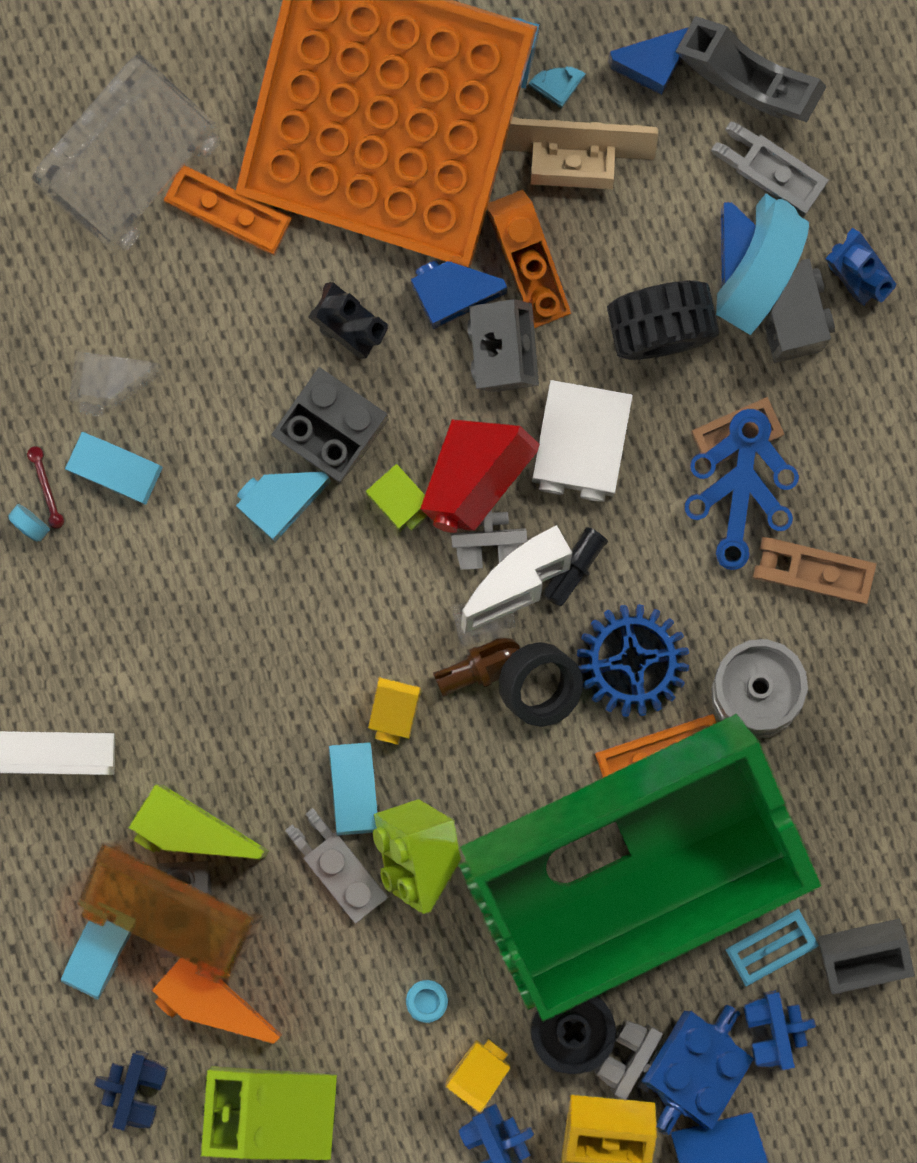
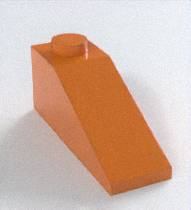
[152,956,282,1044]

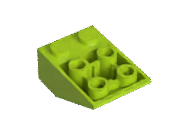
[201,1066,337,1160]

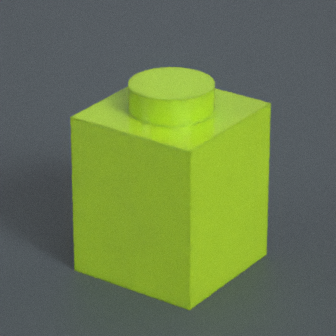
[366,463,428,531]

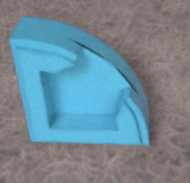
[528,67,586,109]

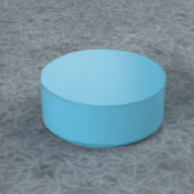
[8,504,50,542]
[406,980,448,1023]

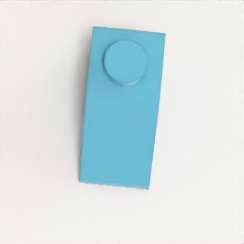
[236,472,331,542]

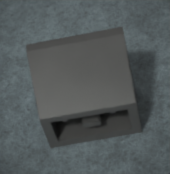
[764,258,835,363]
[271,367,389,483]

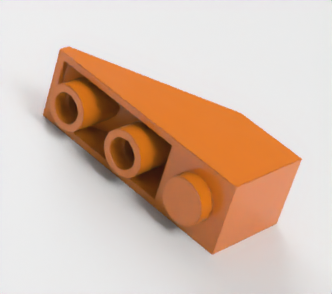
[487,190,572,328]

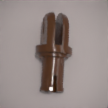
[433,638,520,697]

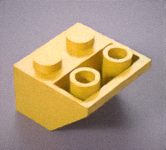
[561,1095,657,1163]

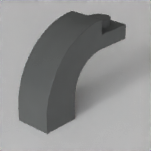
[675,16,827,122]

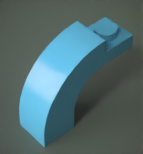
[716,193,809,335]

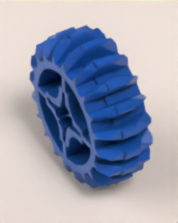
[577,604,689,717]

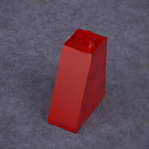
[420,419,540,533]

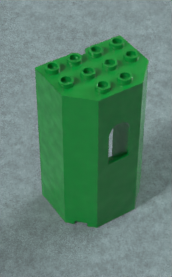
[458,713,822,1021]

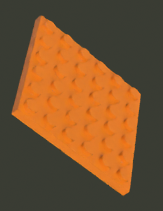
[235,0,538,268]

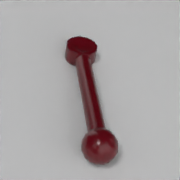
[27,446,64,529]

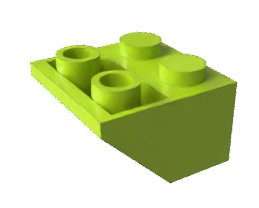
[373,799,461,914]

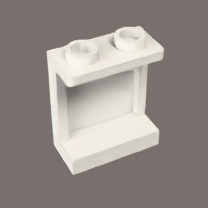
[532,380,632,502]

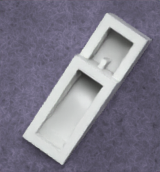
[461,525,572,633]

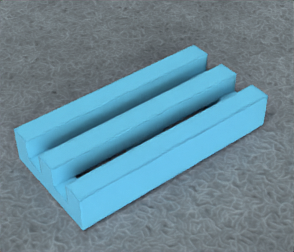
[725,909,819,986]

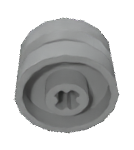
[711,639,808,739]

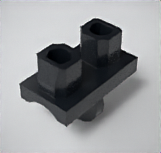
[308,282,388,359]

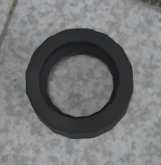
[499,642,583,727]

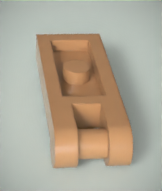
[752,537,877,605]

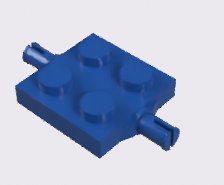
[642,1005,754,1136]

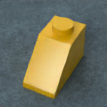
[368,677,422,745]
[446,1039,510,1113]

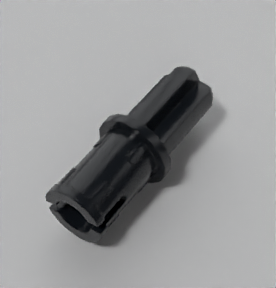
[543,527,608,606]

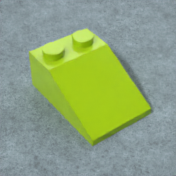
[128,784,269,859]

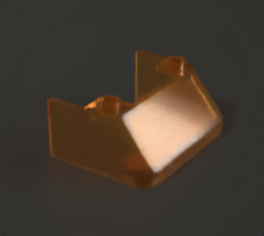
[77,842,263,983]

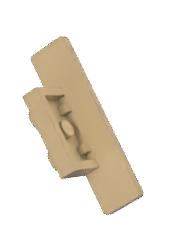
[503,117,658,189]

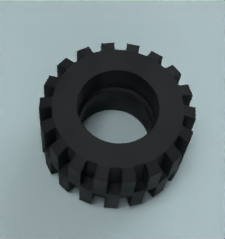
[607,280,719,360]

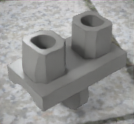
[451,510,527,570]
[595,1020,663,1100]

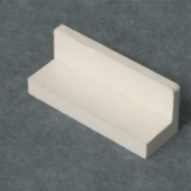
[0,731,115,775]

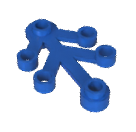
[685,409,799,570]

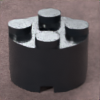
[530,995,616,1074]

